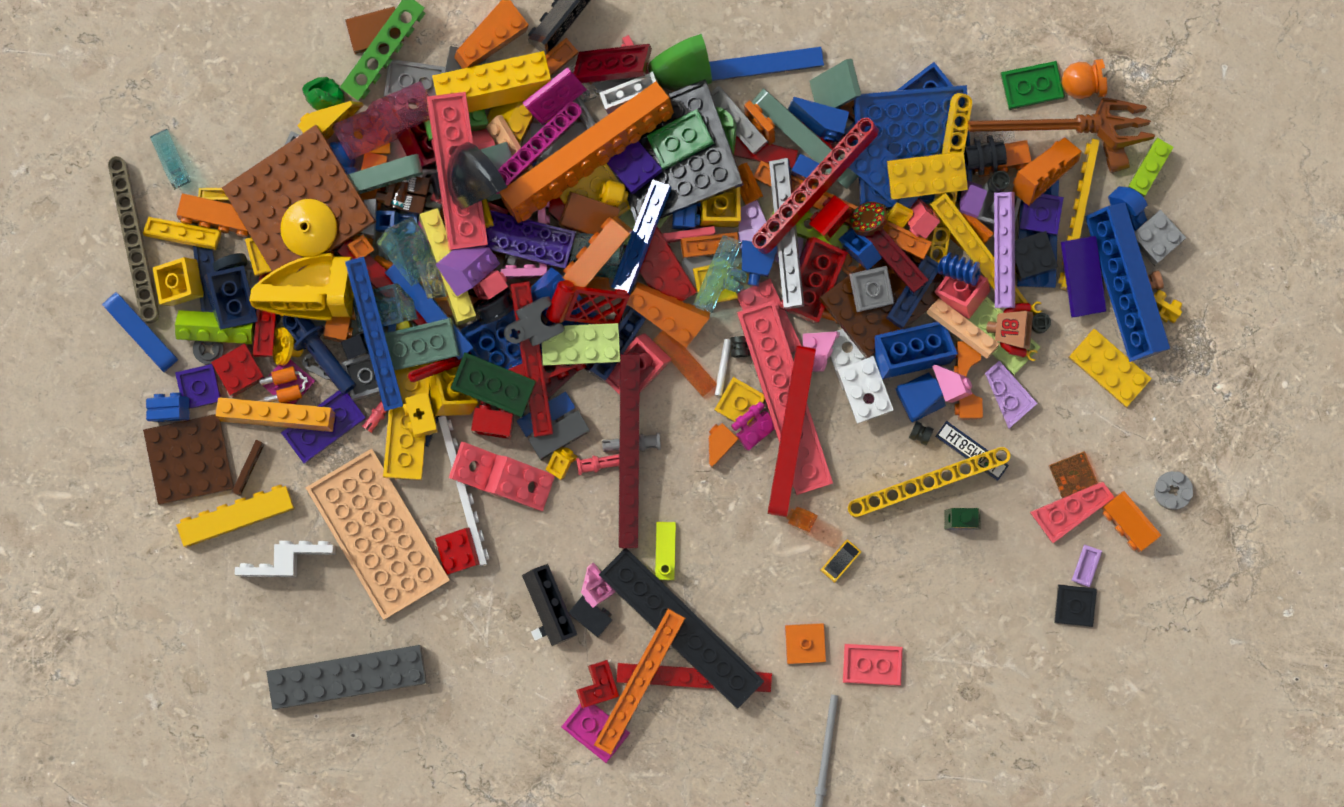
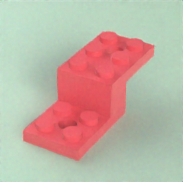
[449,442,555,511]

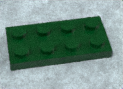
[451,352,537,417]

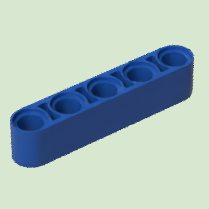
[102,292,178,373]

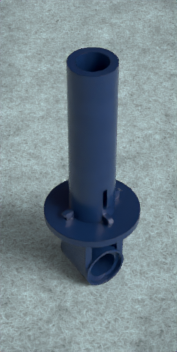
[283,315,356,395]

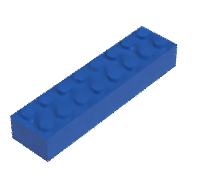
[1085,202,1170,362]

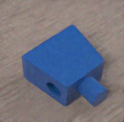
[742,240,778,287]

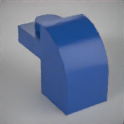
[1108,186,1148,231]
[376,211,419,235]

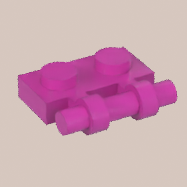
[731,402,775,450]

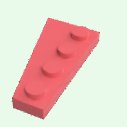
[1030,482,1115,543]

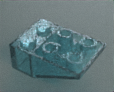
[377,217,438,286]

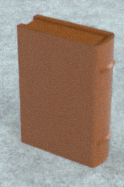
[345,6,404,54]
[559,191,620,236]

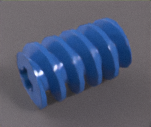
[937,252,980,286]

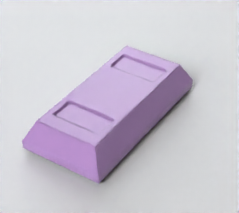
[1072,545,1102,587]

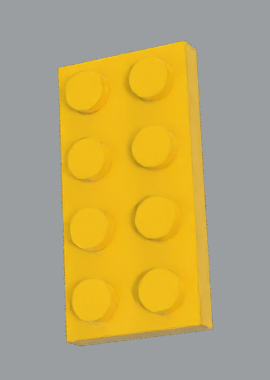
[887,151,968,199]
[1068,329,1152,407]

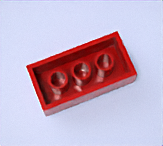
[779,237,848,323]

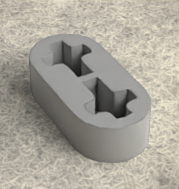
[302,353,331,380]

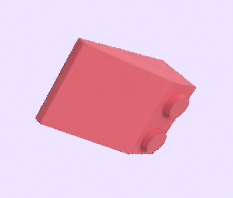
[606,333,672,395]

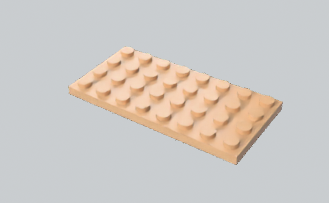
[306,448,450,620]

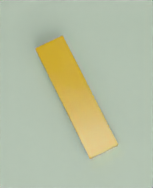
[143,217,222,250]

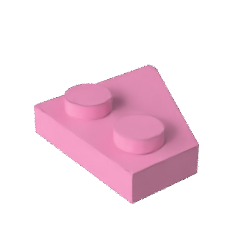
[803,331,840,372]
[581,562,615,608]

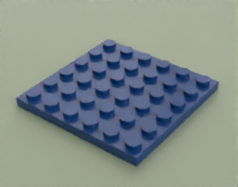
[854,85,972,207]

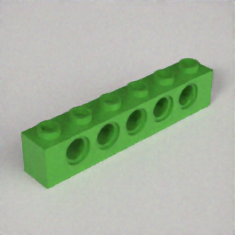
[340,0,426,101]

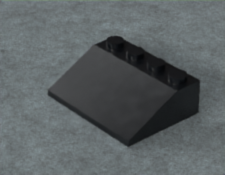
[528,0,591,55]

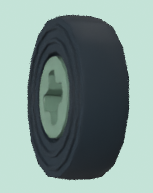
[213,253,247,272]

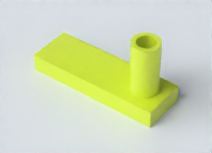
[655,522,676,580]

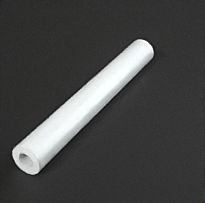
[715,339,731,397]

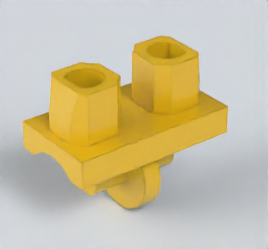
[1154,290,1182,323]

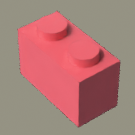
[906,198,940,239]
[472,270,508,300]

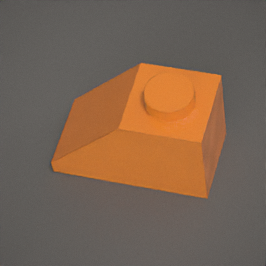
[708,423,739,468]

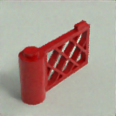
[546,280,630,324]

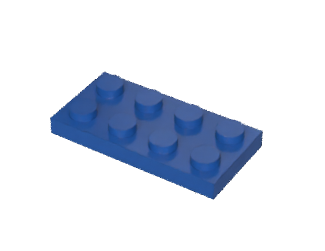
[848,139,920,209]

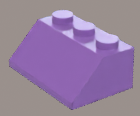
[435,246,500,296]

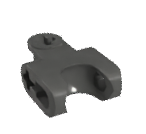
[504,296,565,346]

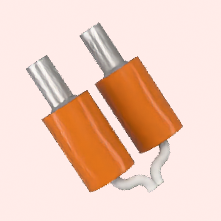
[259,366,308,403]

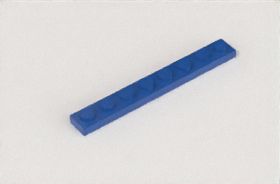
[345,256,403,411]

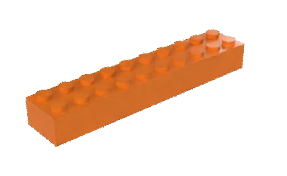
[499,81,674,223]

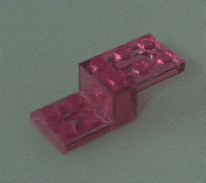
[332,81,430,160]

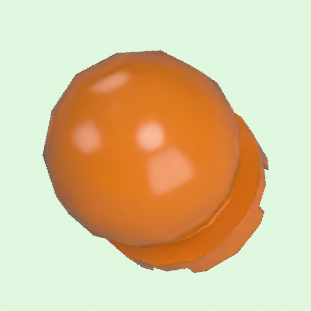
[1061,59,1107,99]

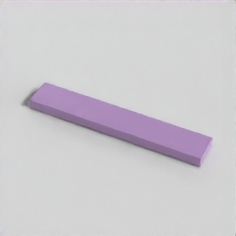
[994,192,1015,308]

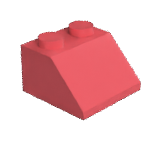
[935,275,990,319]

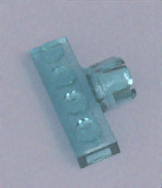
[693,235,747,312]

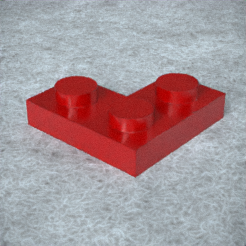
[576,660,619,708]

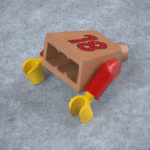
[987,302,1042,361]

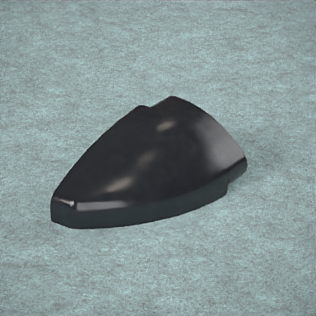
[447,142,507,209]

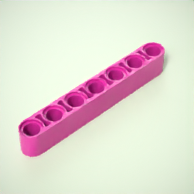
[496,102,582,194]

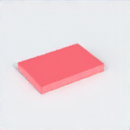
[843,644,903,686]

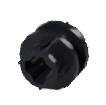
[964,135,1007,175]

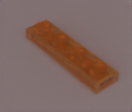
[652,331,717,397]

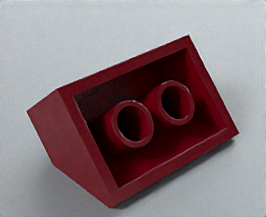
[390,104,436,169]

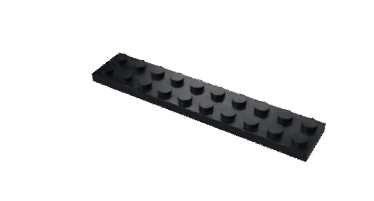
[599,548,764,710]

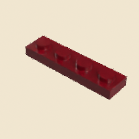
[864,229,928,294]

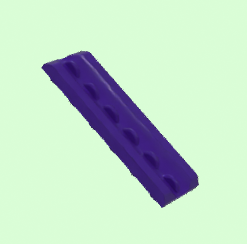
[484,210,576,269]

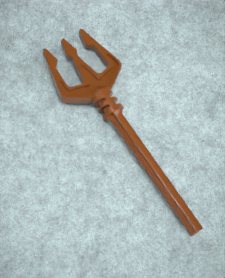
[967,98,1155,149]

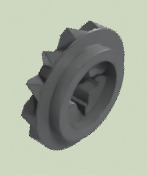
[193,341,224,364]

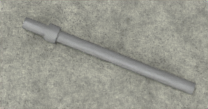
[815,695,838,807]

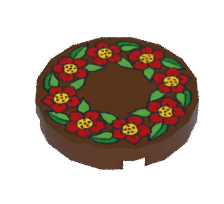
[850,202,888,236]

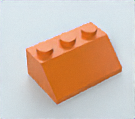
[1102,491,1161,552]

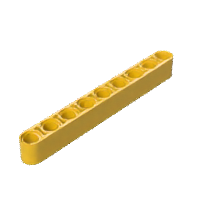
[927,93,972,263]
[848,447,1010,517]

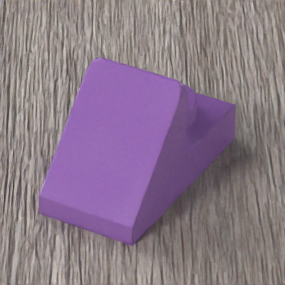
[959,180,987,218]

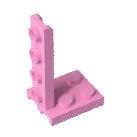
[501,202,550,279]

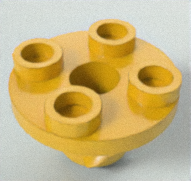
[273,327,304,366]

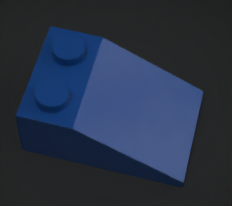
[788,97,849,143]

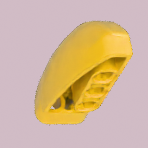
[249,253,354,321]

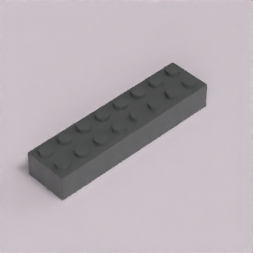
[266,645,427,710]

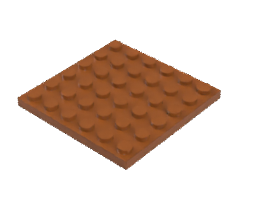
[222,125,376,273]

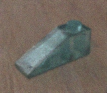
[150,129,192,190]

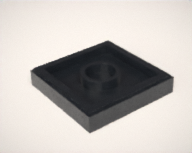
[1054,584,1097,627]

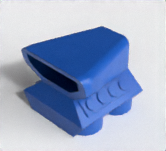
[895,372,946,423]

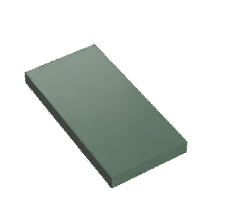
[809,59,861,109]
[384,318,460,371]

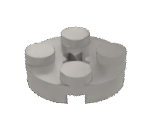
[1154,471,1193,510]

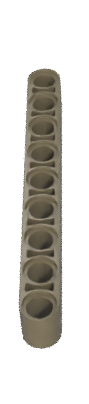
[108,156,159,323]

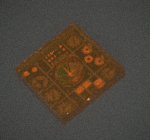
[1049,451,1098,498]

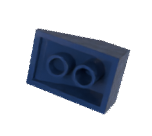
[203,266,258,330]

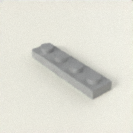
[711,86,768,155]

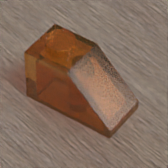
[786,506,818,535]

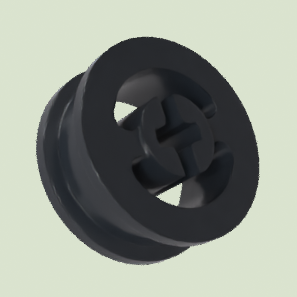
[473,287,514,324]

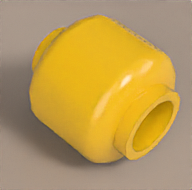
[599,180,628,207]

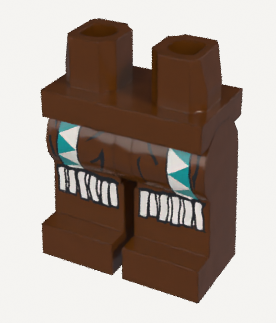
[375,177,431,216]

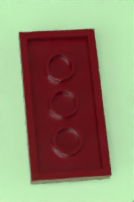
[573,44,652,83]

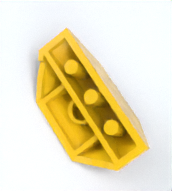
[488,100,534,146]

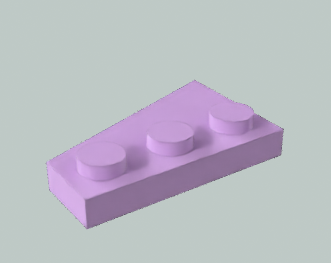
[985,361,1038,429]

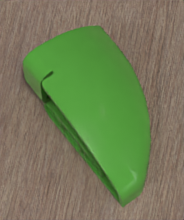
[648,34,712,91]

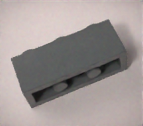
[528,410,590,461]

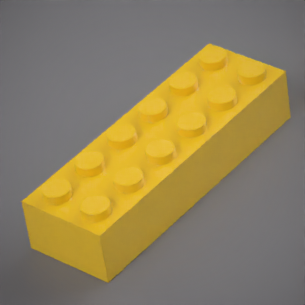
[432,51,551,112]

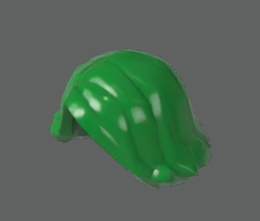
[302,77,345,111]

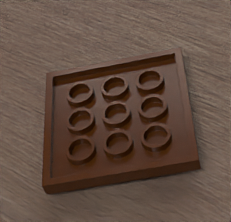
[143,414,234,505]

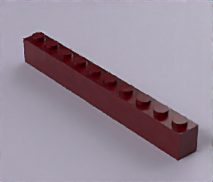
[618,354,640,548]

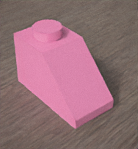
[932,365,972,403]

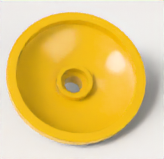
[281,199,337,257]

